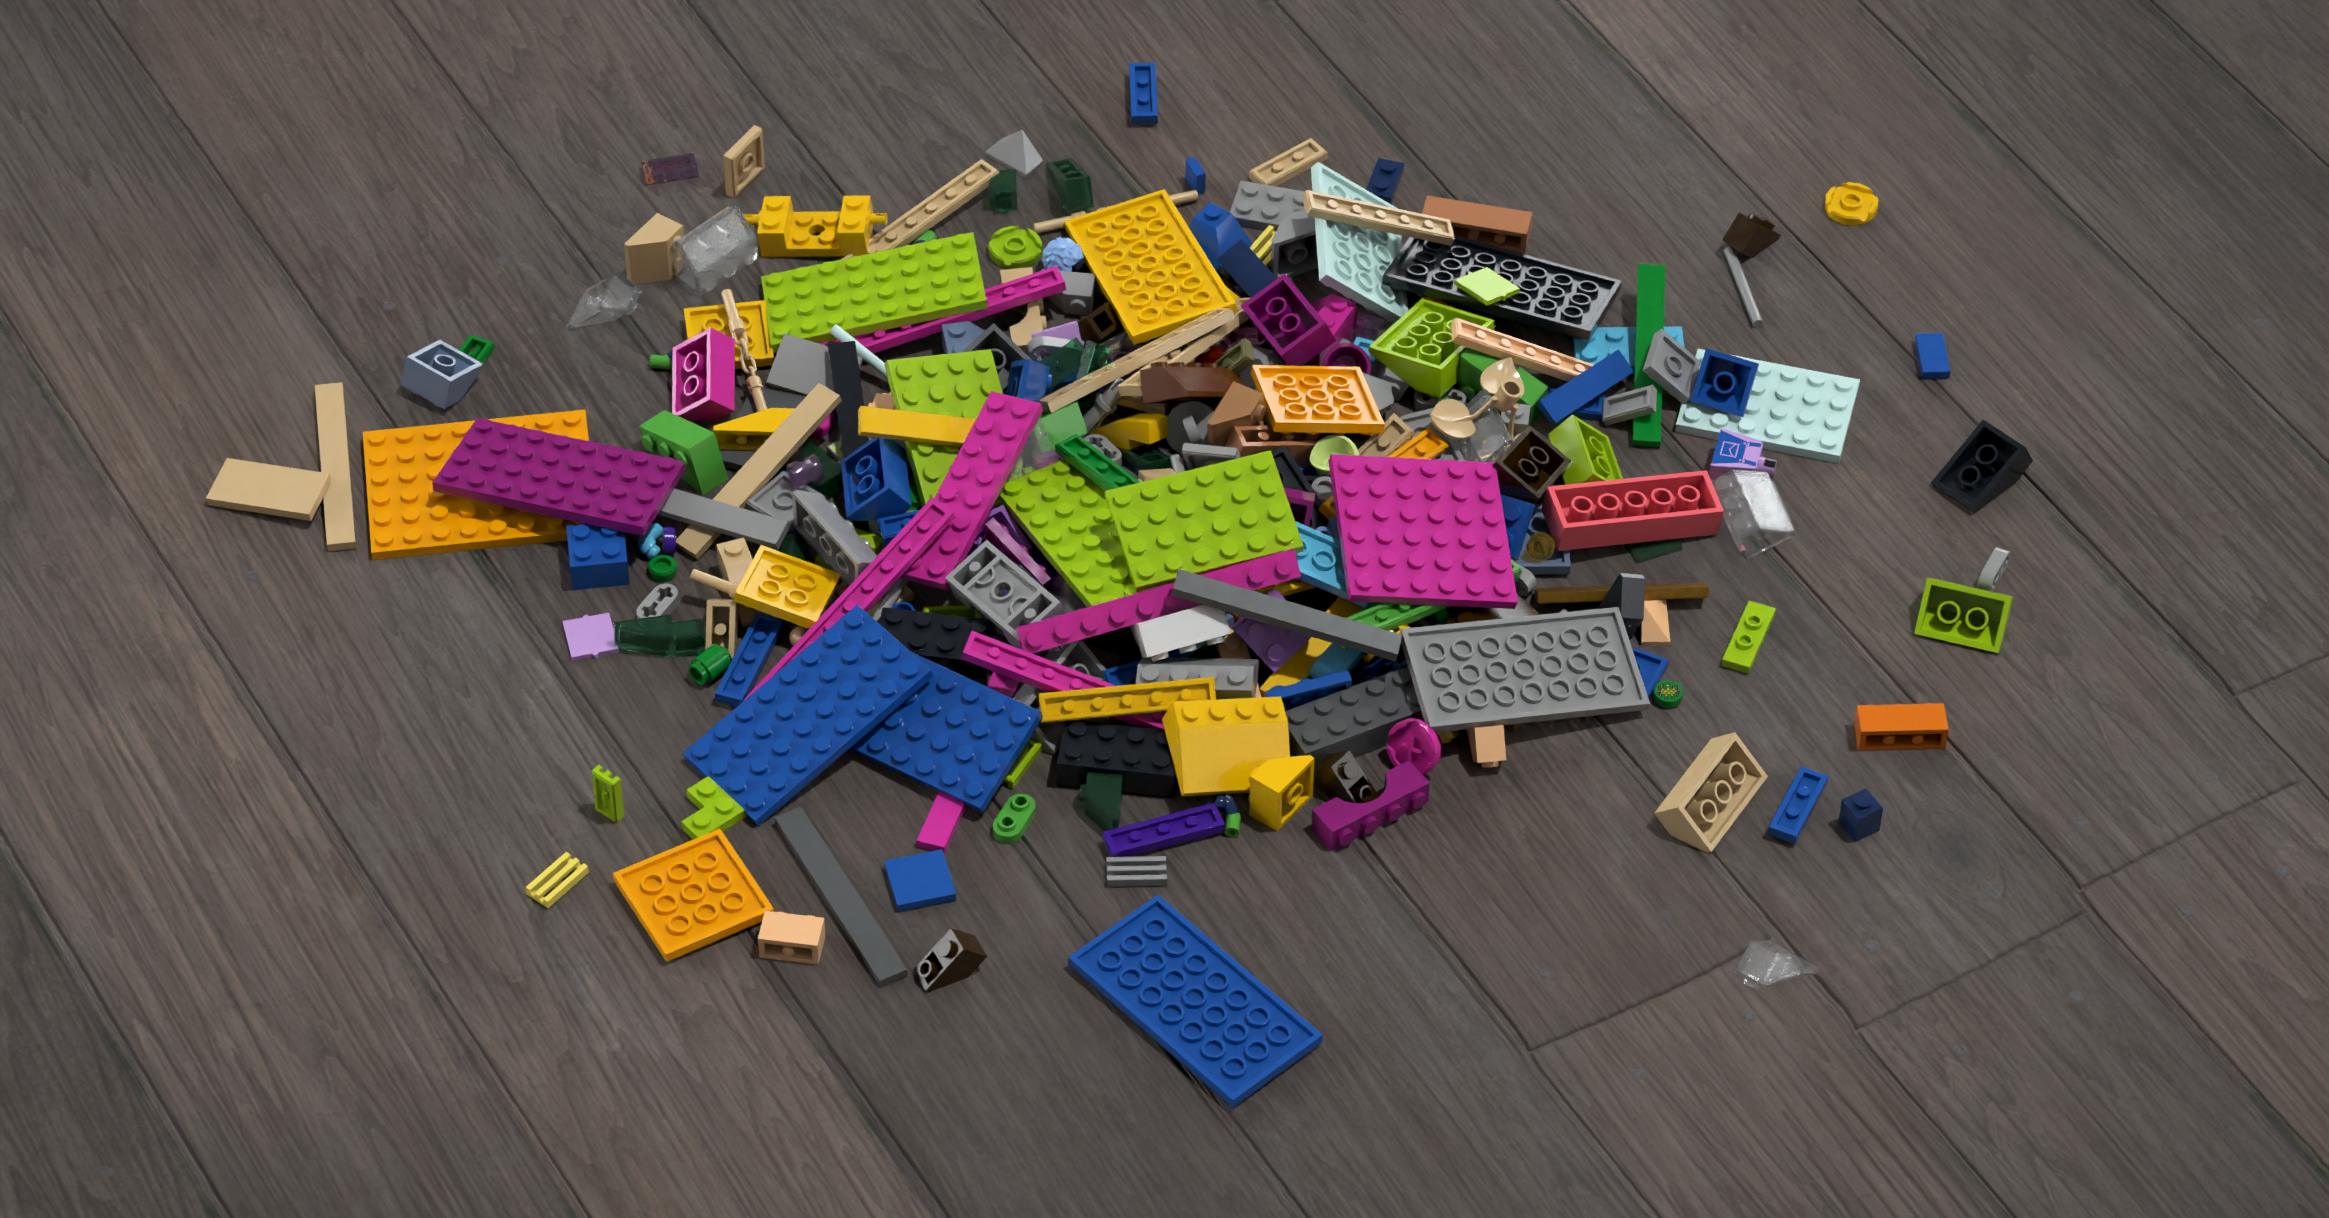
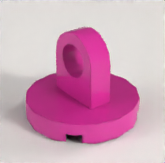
[1387,718,1442,775]

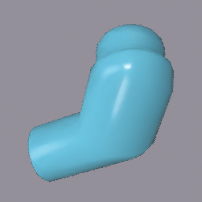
[638,523,662,559]

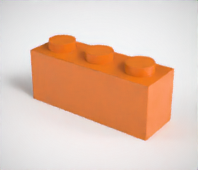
[1854,703,1949,751]

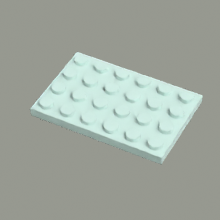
[1311,162,1408,323]
[1675,349,1860,464]

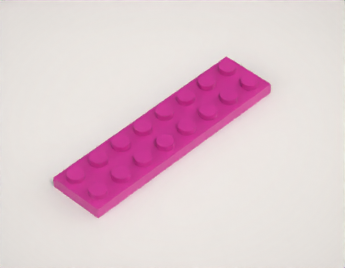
[900,391,1043,591]

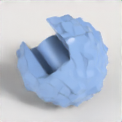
[1041,237,1085,272]

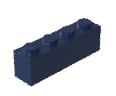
[1217,239,1277,298]

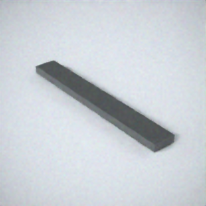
[1171,569,1402,661]
[774,807,907,987]

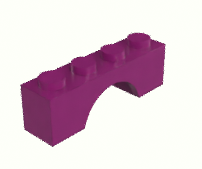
[1311,760,1429,851]

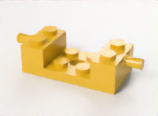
[742,195,888,257]

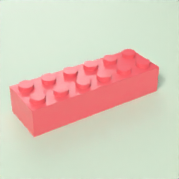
[1541,470,1724,551]

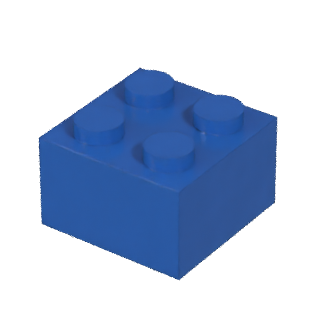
[566,524,630,590]

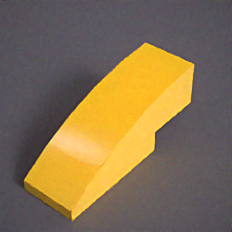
[1089,413,1169,450]

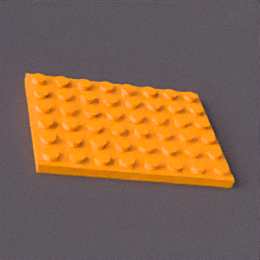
[363,410,589,560]

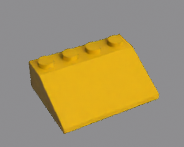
[1162,697,1290,796]

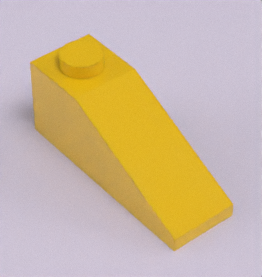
[713,408,798,452]

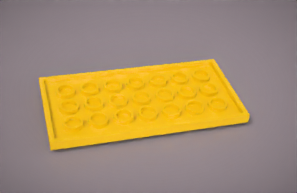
[1064,189,1237,345]

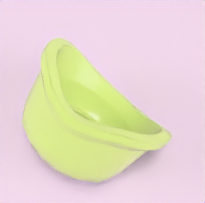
[1310,435,1359,476]

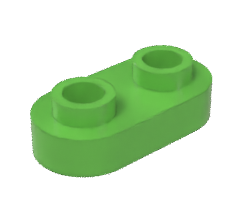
[993,794,1036,844]

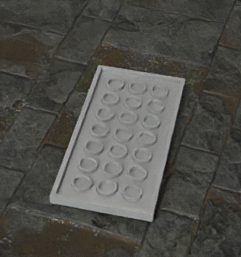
[1399,607,1650,732]

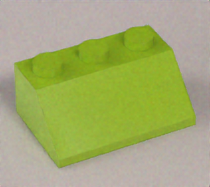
[1548,414,1623,485]
[1914,577,2014,653]

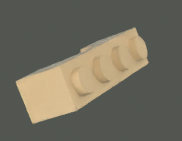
[1000,267,1047,359]

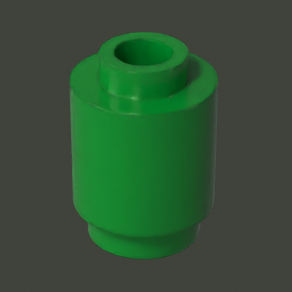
[688,644,731,685]

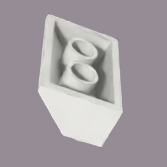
[1130,605,1231,662]

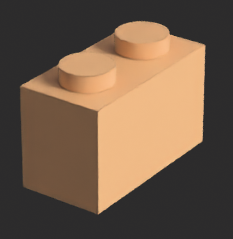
[758,911,825,965]

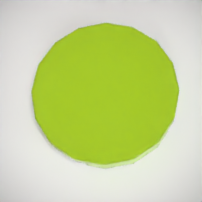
[988,226,1042,269]

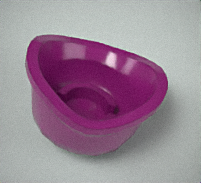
[1323,343,1371,375]

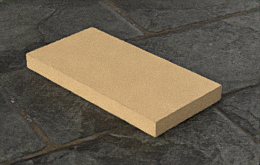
[206,458,332,521]

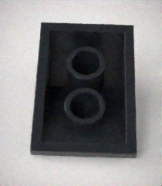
[1931,419,2033,513]

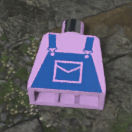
[1709,428,1777,488]

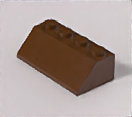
[1140,362,1250,405]

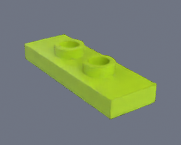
[1721,600,1776,674]

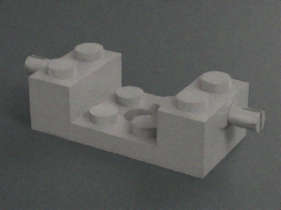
[945,540,1066,652]

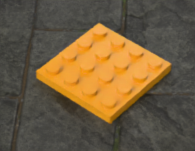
[1251,365,1385,435]
[613,829,774,962]

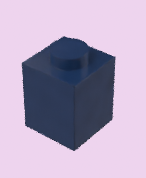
[1838,789,1883,842]

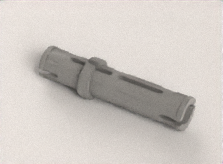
[1081,378,1124,439]

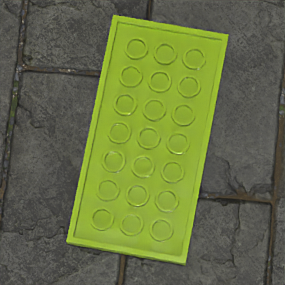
[761,232,988,353]
[997,459,1136,607]

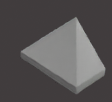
[985,130,1043,178]

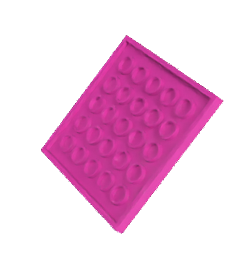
[1328,454,1518,609]

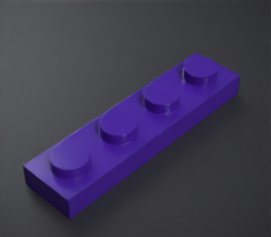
[1103,803,1225,857]

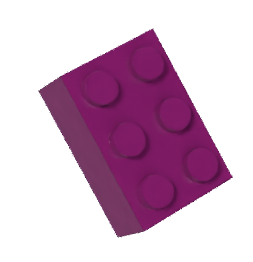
[1241,273,1337,366]

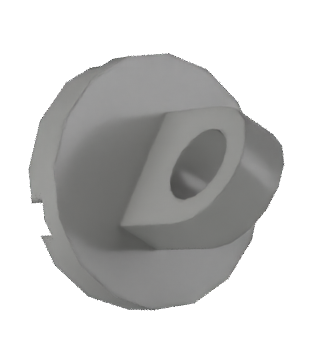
[1166,401,1214,455]

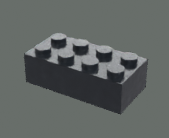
[879,607,997,686]
[1057,720,1177,799]

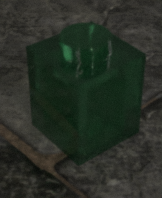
[990,170,1017,212]

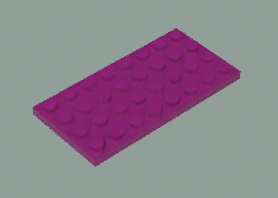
[432,418,686,536]

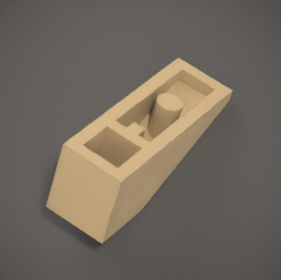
[716,538,769,627]

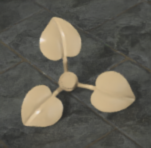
[1429,357,1524,453]

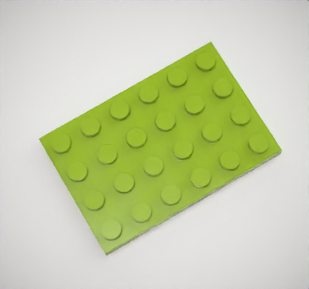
[884,349,1024,510]
[1105,450,1303,593]

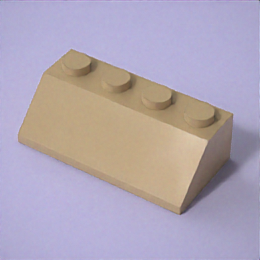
[1654,732,1768,853]

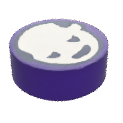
[661,527,676,555]

